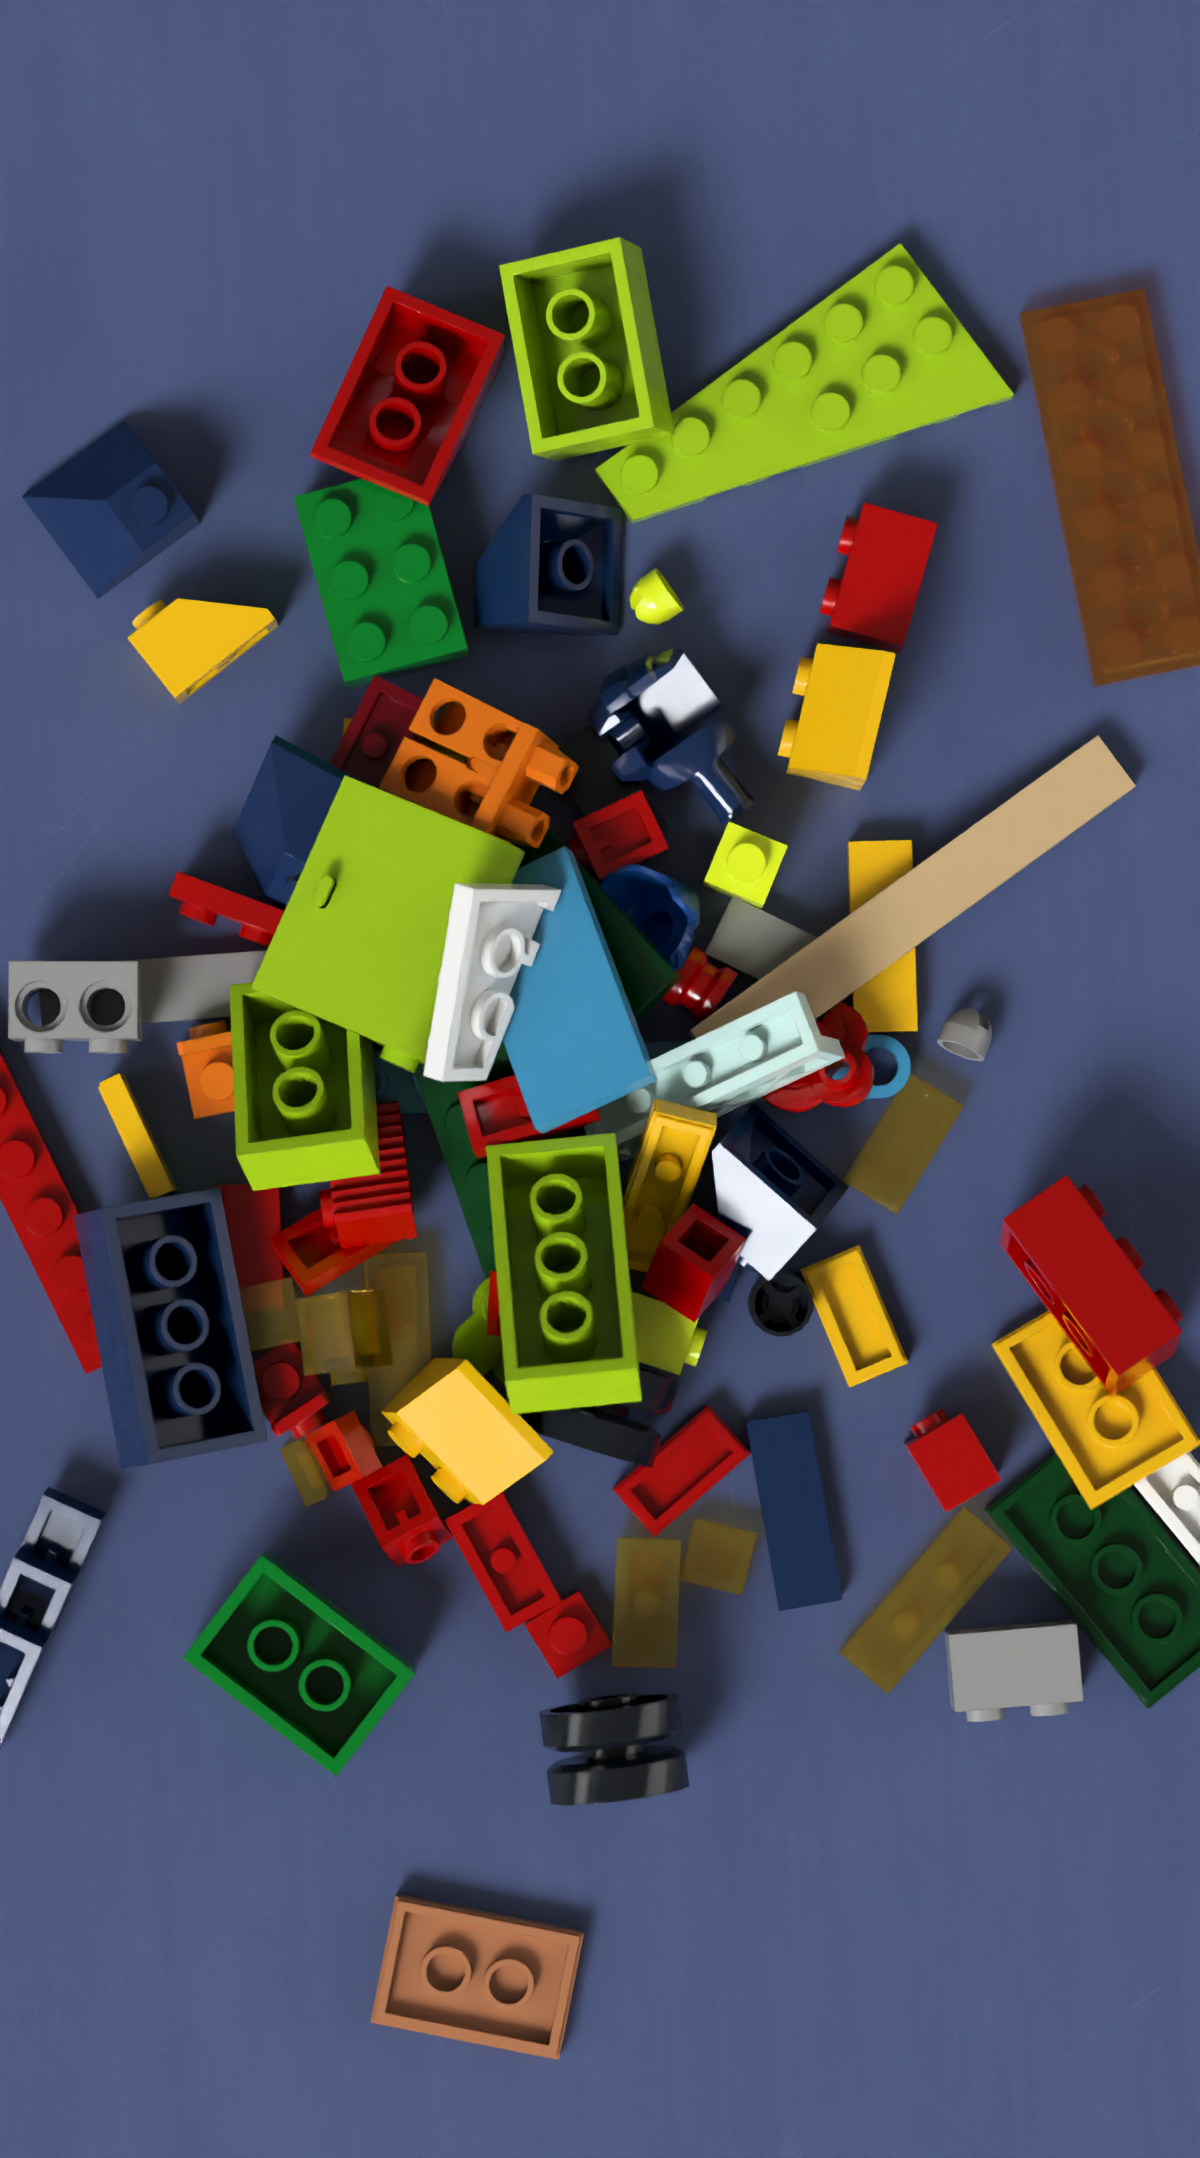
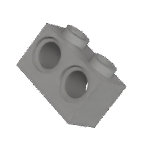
[8,961,143,1054]

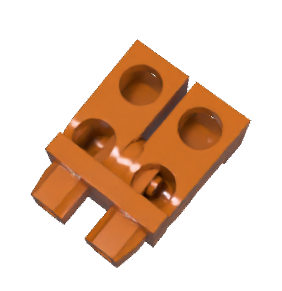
[379,678,578,848]

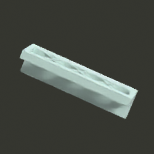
[584,991,845,1161]

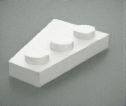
[423,883,562,1082]

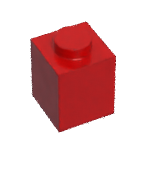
[641,1203,747,1322]
[903,1407,1002,1512]

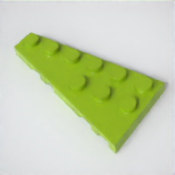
[595,243,1014,523]

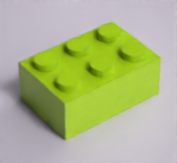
[499,237,675,461]
[229,982,380,1191]

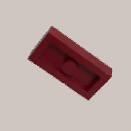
[329,675,423,789]

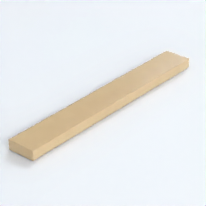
[688,735,1136,1040]

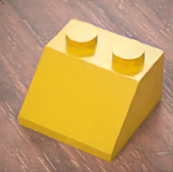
[777,643,896,791]
[381,1358,554,1505]

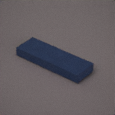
[745,1410,842,1611]

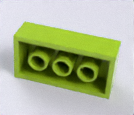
[486,1133,642,1414]

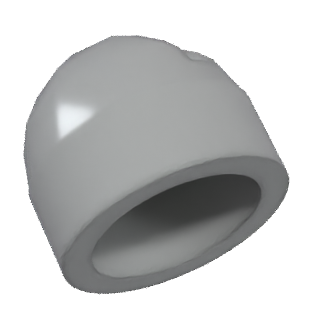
[937,1008,993,1061]

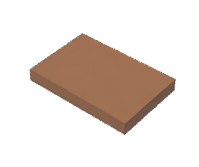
[370,1893,584,2060]

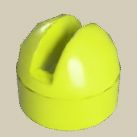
[629,568,684,625]

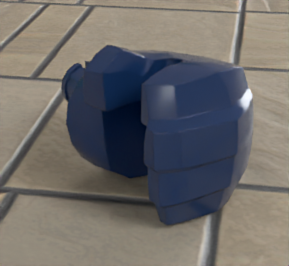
[589,648,755,825]

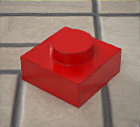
[304,1410,383,1492]
[524,1589,612,1679]

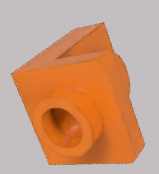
[176,1021,235,1120]

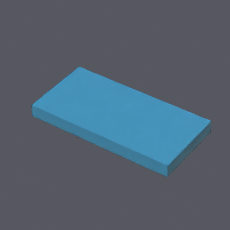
[502,846,658,1134]

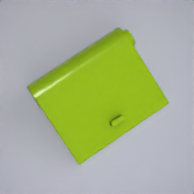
[251,775,525,1073]

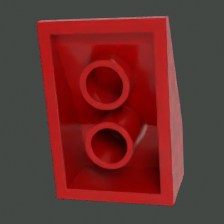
[310,286,505,506]

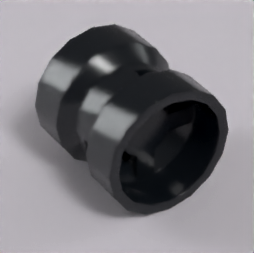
[748,1272,813,1337]

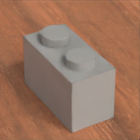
[944,1619,1084,1722]

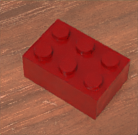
[999,1175,1183,1398]

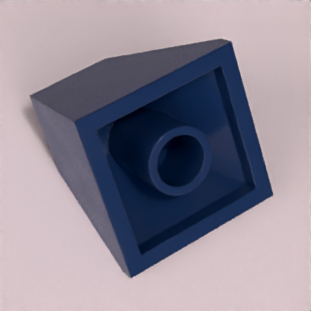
[22,421,200,599]
[475,493,623,636]
[233,735,371,908]
[712,1103,849,1281]

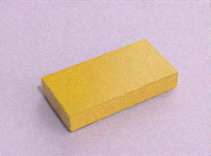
[98,1073,178,1199]
[800,1245,908,1388]

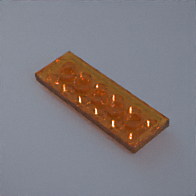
[1018,288,1200,688]

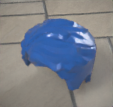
[599,864,700,972]

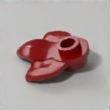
[762,1002,874,1113]

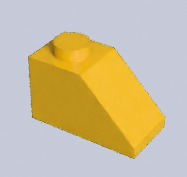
[127,598,279,704]

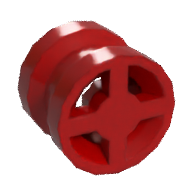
[661,946,738,1023]

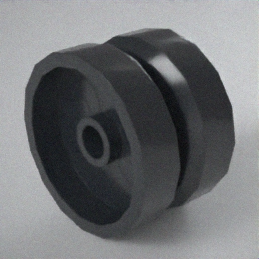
[522,1361,679,1468]
[539,1693,689,1805]

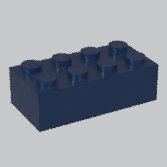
[74,1187,268,1469]

